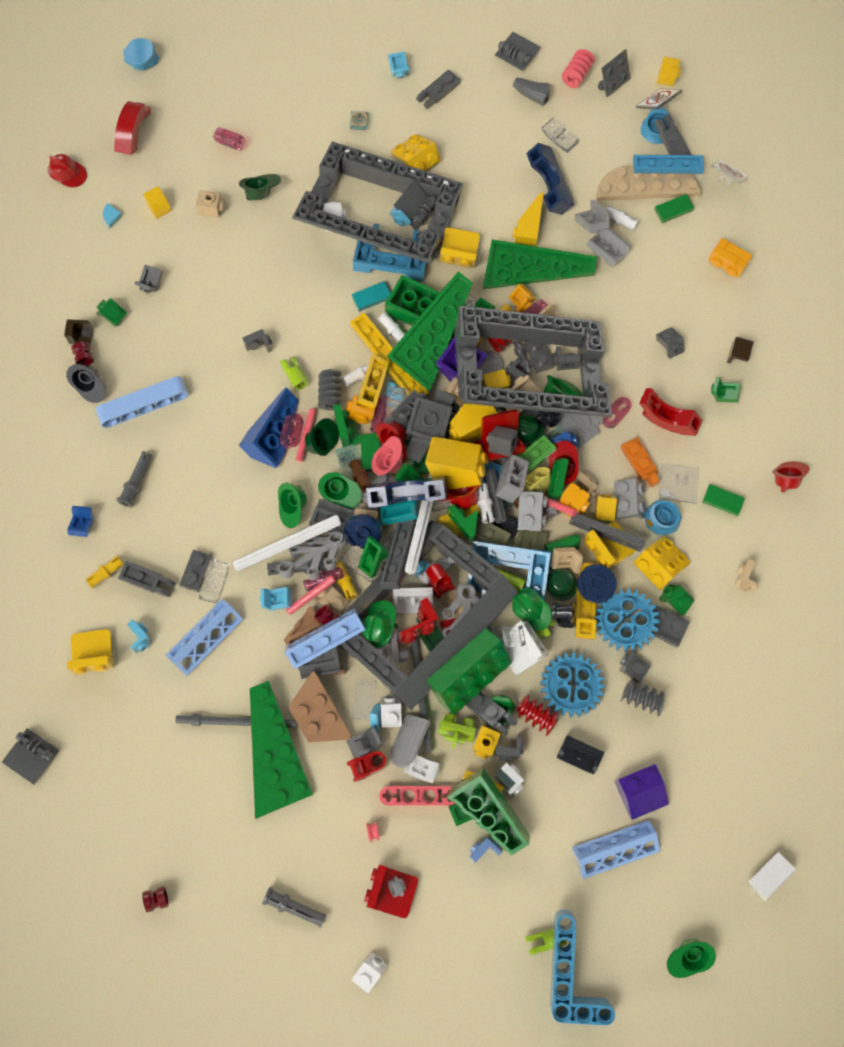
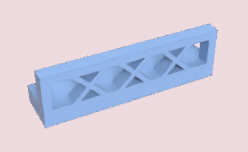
[166,599,243,676]
[285,608,365,669]
[572,820,660,879]

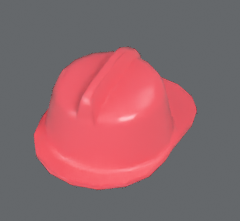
[371,436,404,476]

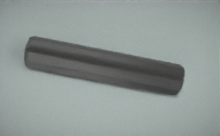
[485,469,506,524]

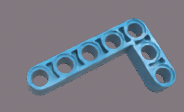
[550,909,615,1025]

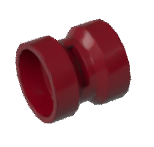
[71,341,94,365]
[314,604,339,625]
[142,886,169,913]

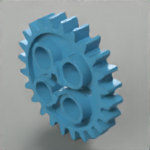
[595,588,660,652]
[540,652,605,718]

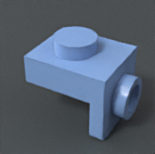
[469,838,502,863]

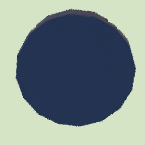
[344,514,383,549]
[577,564,617,604]

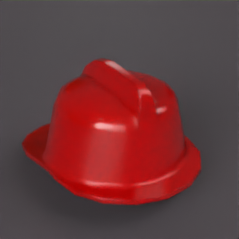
[47,154,87,188]
[376,421,407,463]
[549,441,579,486]
[772,461,810,493]
[438,485,480,510]

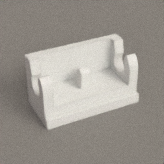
[393,587,433,614]
[749,852,796,902]

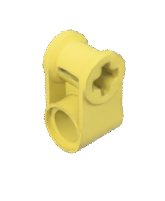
[523,467,551,493]

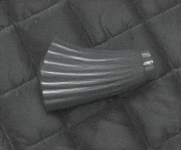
[513,77,551,106]

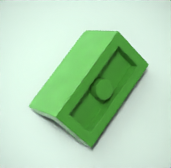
[518,435,556,474]

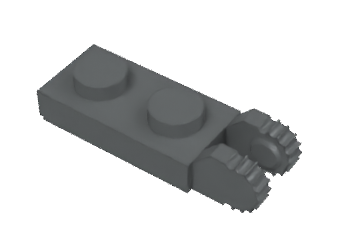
[416,69,461,109]
[655,114,692,155]
[118,561,176,598]
[465,691,517,736]

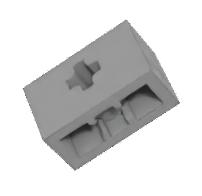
[495,454,529,503]

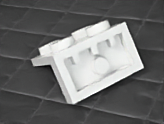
[500,621,549,675]

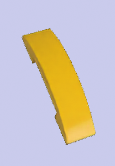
[575,562,599,640]

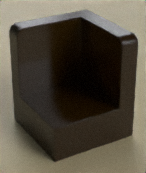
[64,319,93,345]
[727,337,754,364]

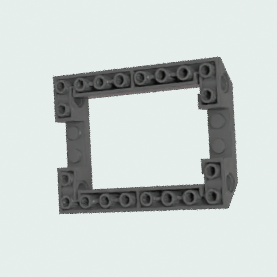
[292,141,463,263]
[455,306,612,417]
[339,520,518,711]

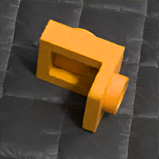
[508,284,536,313]
[346,395,375,424]

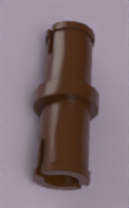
[348,459,371,493]

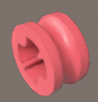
[366,821,380,842]

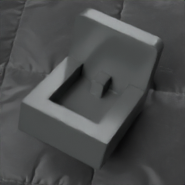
[135,264,163,293]
[656,327,685,359]
[506,358,526,383]
[346,727,382,759]
[494,736,525,762]

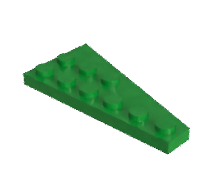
[483,239,597,289]
[387,271,473,392]
[250,681,313,819]

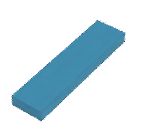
[633,155,704,174]

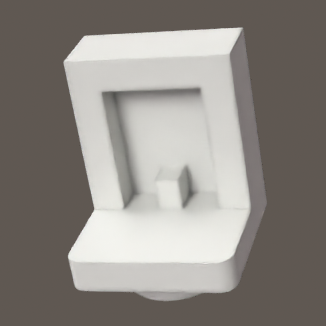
[380,695,402,728]
[403,755,439,783]
[499,763,524,796]
[352,952,388,993]

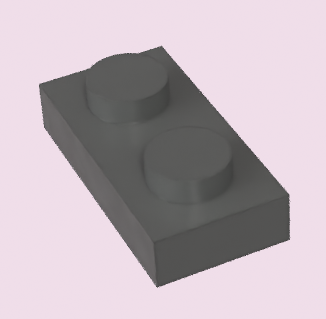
[179,550,212,593]

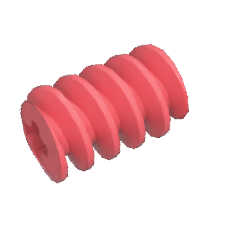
[562,49,595,88]

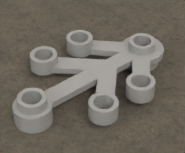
[278,532,347,580]
[441,583,493,637]

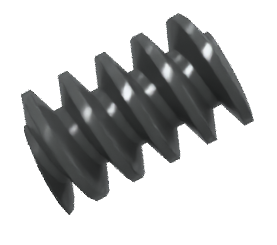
[318,369,342,411]
[620,679,665,717]

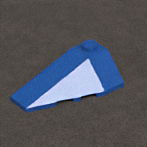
[239,387,298,468]

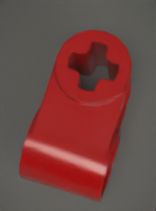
[426,563,455,599]
[347,751,387,782]

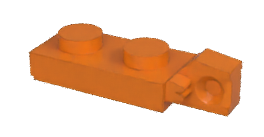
[620,437,660,488]

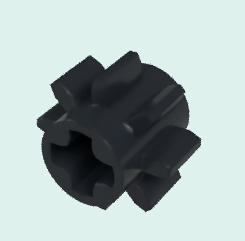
[537,411,561,428]

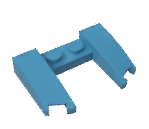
[353,224,426,282]
[468,540,552,600]

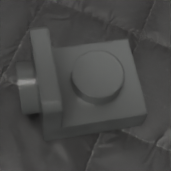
[242,329,273,352]
[552,346,581,371]
[619,651,651,683]

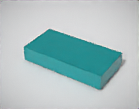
[351,281,391,312]
[380,500,418,526]

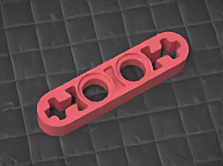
[379,786,456,806]

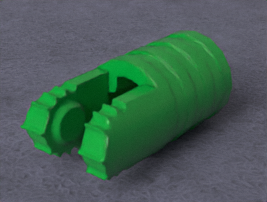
[544,534,580,558]

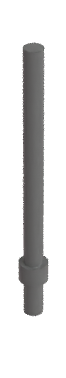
[411,636,433,752]
[175,714,297,728]

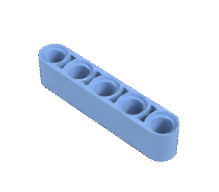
[96,376,188,428]

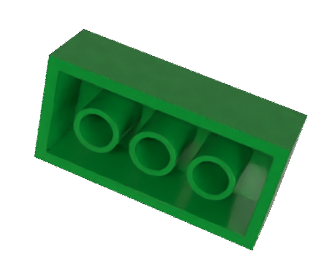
[385,275,467,344]
[426,628,512,715]

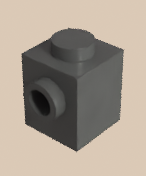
[487,426,518,457]

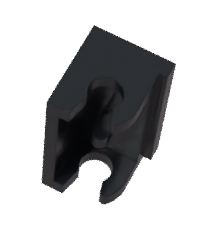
[556,735,605,775]

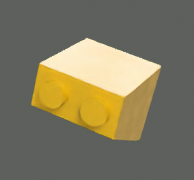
[448,388,497,443]
[425,437,488,490]

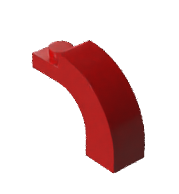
[114,101,151,155]
[639,388,703,436]

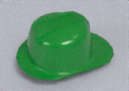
[543,375,583,397]
[318,472,362,509]
[278,482,307,528]
[512,588,552,631]
[362,601,396,648]
[667,939,716,978]

